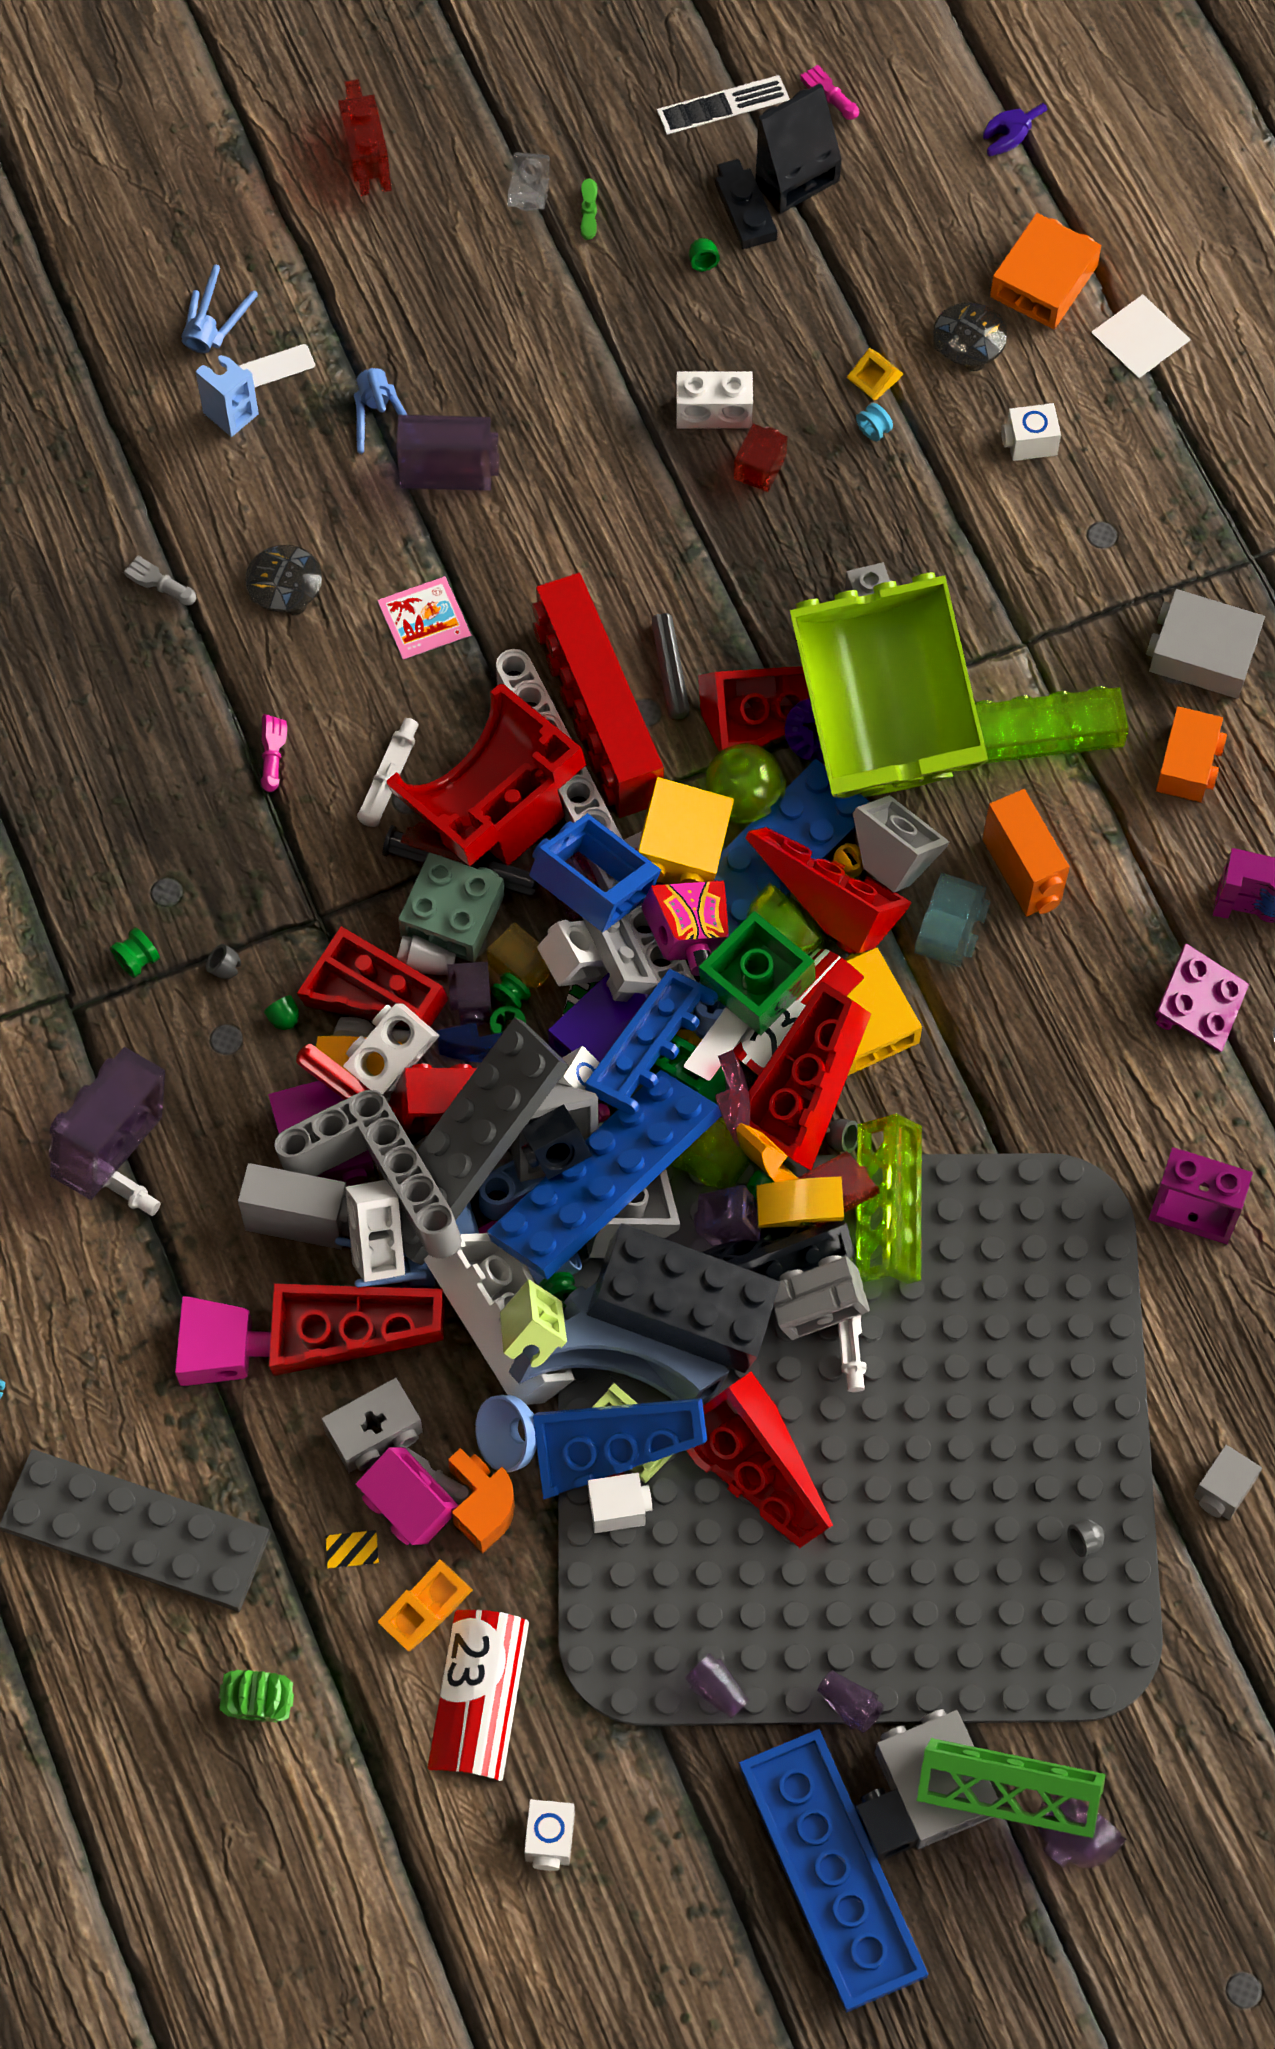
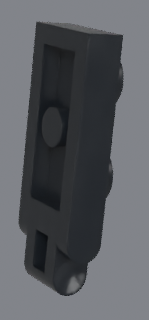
[715,159,778,250]

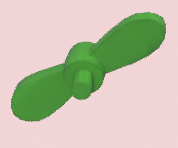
[581,178,598,240]

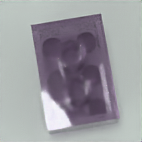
[49,1047,166,1200]

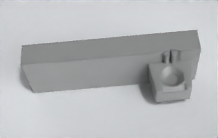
[582,916,658,1002]

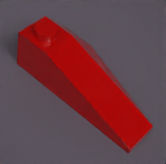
[698,666,810,751]
[746,827,911,954]
[686,1372,833,1548]

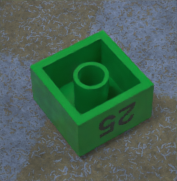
[699,911,816,1036]

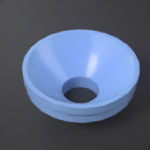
[475,1395,537,1472]

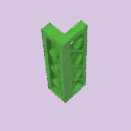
[917,1738,1106,1838]

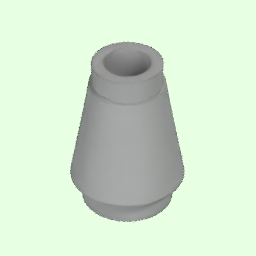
[396,934,456,977]

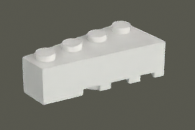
[424,1233,575,1405]

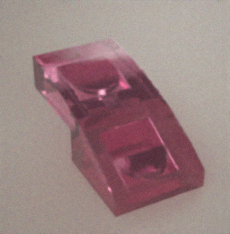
[715,1050,750,1148]

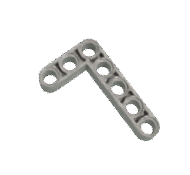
[274,1090,462,1258]

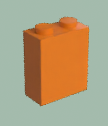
[990,213,1102,330]
[982,788,1070,917]

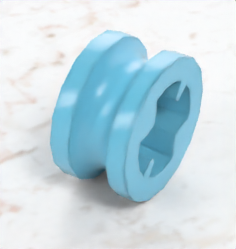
[856,403,893,441]

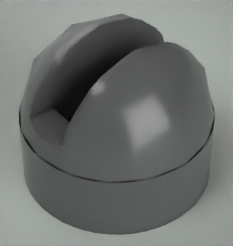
[206,944,241,980]
[824,1119,860,1153]
[1067,1520,1105,1558]

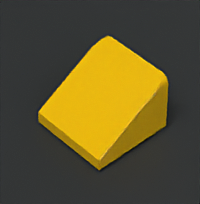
[846,348,904,401]

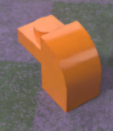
[448,1448,515,1554]

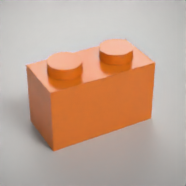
[1156,706,1227,803]

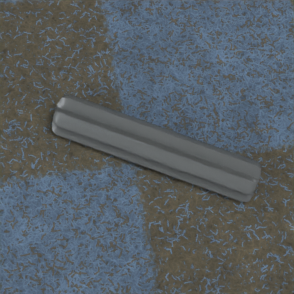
[652,613,690,720]

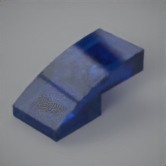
[436,1023,503,1063]

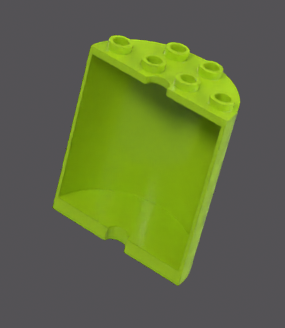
[790,572,988,798]

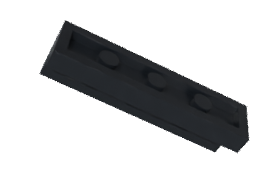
[702,1219,856,1281]

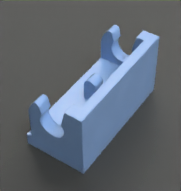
[195,356,259,437]

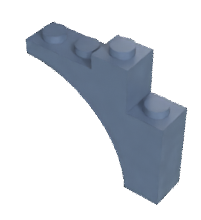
[509,1283,729,1402]

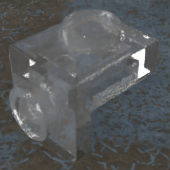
[508,153,550,211]

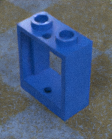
[529,813,661,933]

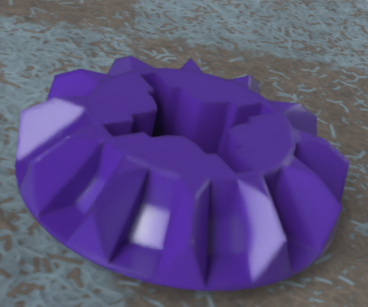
[785,698,824,761]

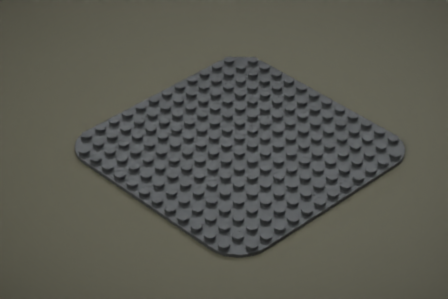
[558,1153,1163,1726]

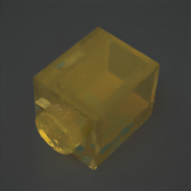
[487,922,550,989]

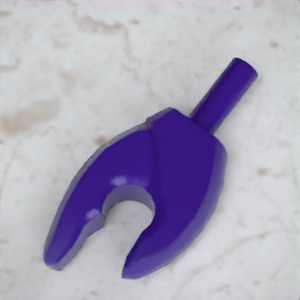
[983,103,1047,156]

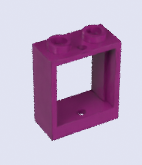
[1148,1147,1253,1245]

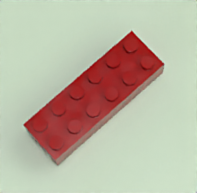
[532,572,664,818]

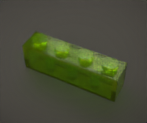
[975,686,1129,764]

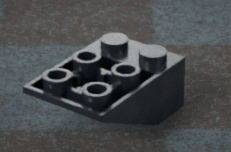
[755,83,842,214]

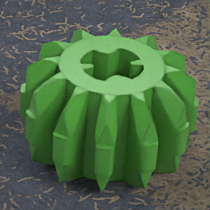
[218,1670,294,1722]

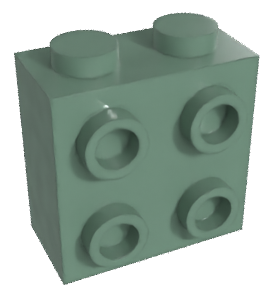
[398,852,505,963]

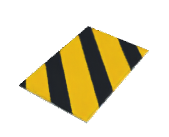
[325,1530,379,1568]

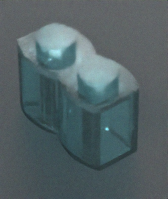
[915,873,991,967]

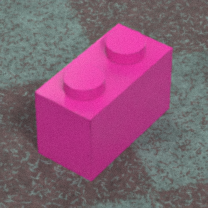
[355,1447,459,1545]

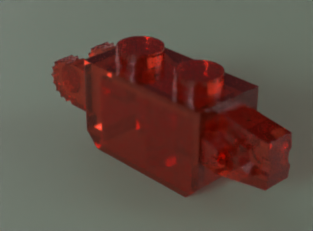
[338,79,392,196]

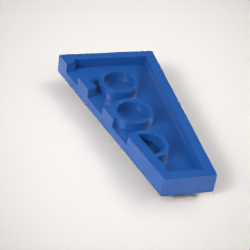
[533,1398,707,1500]

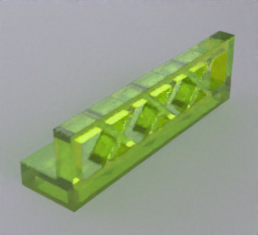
[856,1113,922,1284]

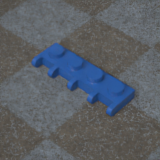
[585,969,718,1115]

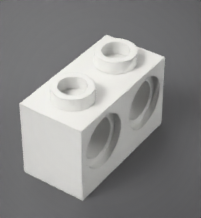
[676,372,753,428]
[537,920,608,986]
[343,1003,440,1098]
[345,1180,405,1282]

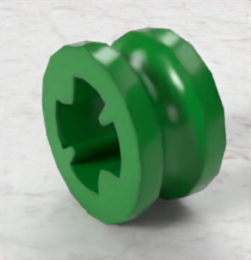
[491,972,531,1009]
[490,1006,526,1042]
[538,1272,577,1308]

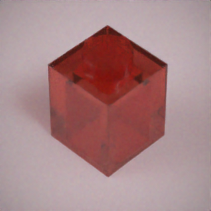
[734,423,788,492]

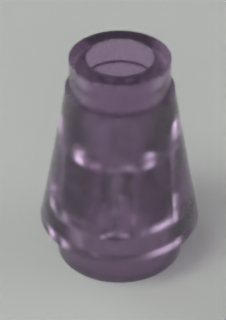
[685,1653,749,1718]
[817,1671,884,1733]

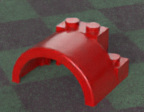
[386,684,586,866]

